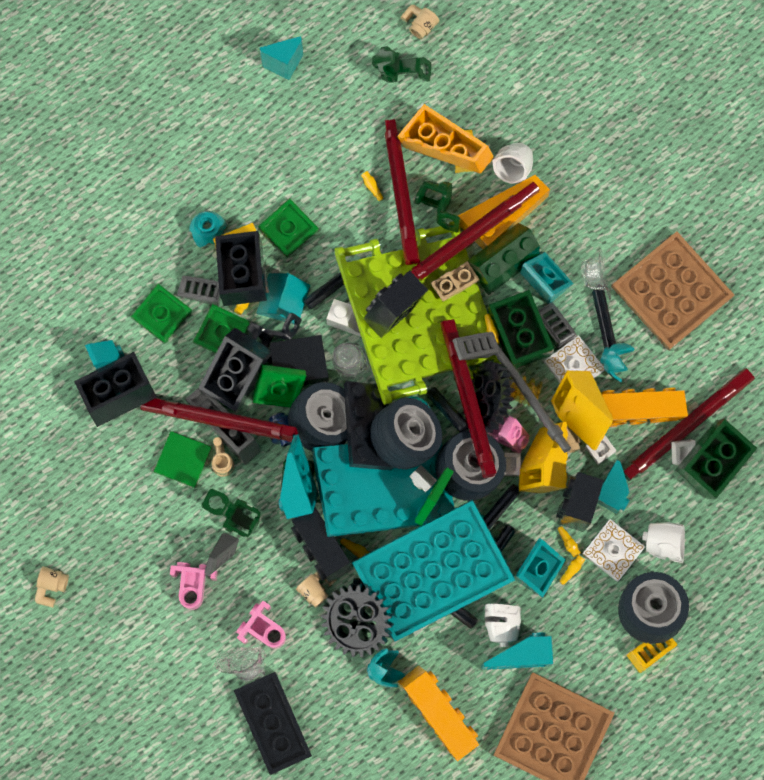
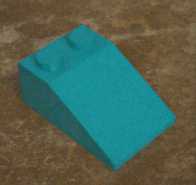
[278,434,319,519]
[481,632,553,670]

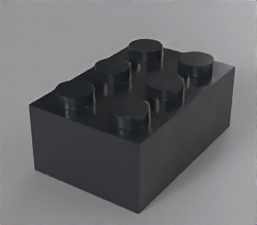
[215,231,267,306]
[363,270,428,338]
[199,328,272,412]
[74,352,157,427]
[556,472,604,532]
[291,507,352,584]

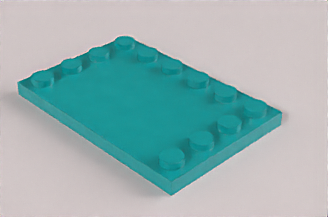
[312,443,455,537]
[352,499,515,642]

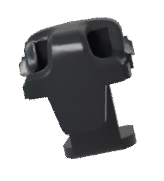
[247,313,302,348]

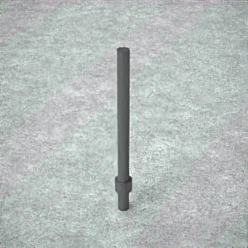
[495,346,571,453]

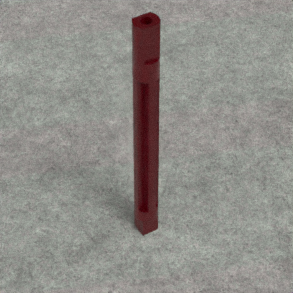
[385,119,420,265]
[411,182,540,281]
[440,319,497,478]
[624,368,755,481]
[140,398,298,442]

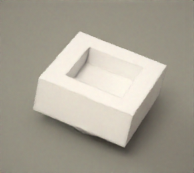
[585,436,616,465]
[671,439,696,465]
[504,453,521,476]
[410,465,437,492]

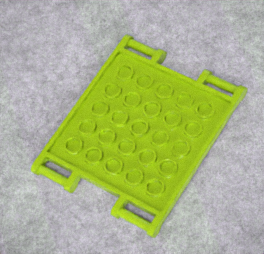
[335,221,501,405]

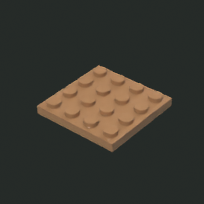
[611,231,734,351]
[493,672,615,780]

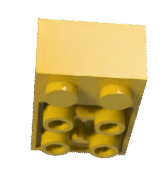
[551,370,613,450]
[519,422,568,493]

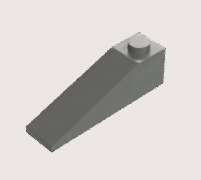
[185,388,261,465]

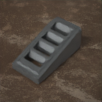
[177,275,221,307]
[538,302,577,349]
[453,332,499,361]
[204,533,239,576]

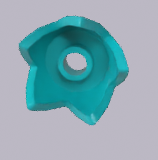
[189,211,227,247]
[600,343,635,382]
[367,648,406,688]

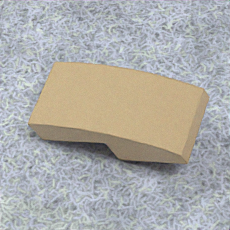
[431,261,479,302]

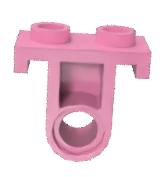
[487,416,530,453]
[170,562,217,610]
[236,601,286,649]

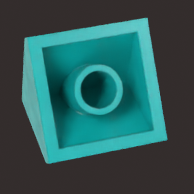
[260,36,303,80]
[520,252,574,304]
[256,273,310,324]
[514,538,566,598]

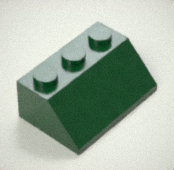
[468,223,540,295]

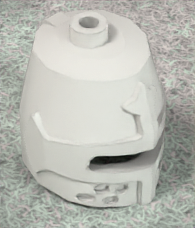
[492,143,533,184]
[642,522,685,563]
[485,604,521,647]

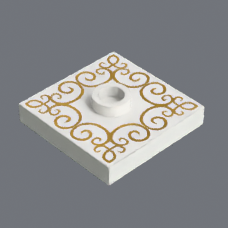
[544,335,605,383]
[582,519,645,582]

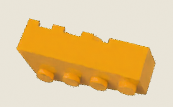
[397,104,494,174]
[458,175,550,249]
[601,387,688,427]
[397,665,479,762]

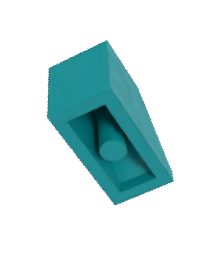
[85,340,125,370]
[597,460,630,514]

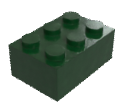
[487,290,554,369]
[675,419,757,499]

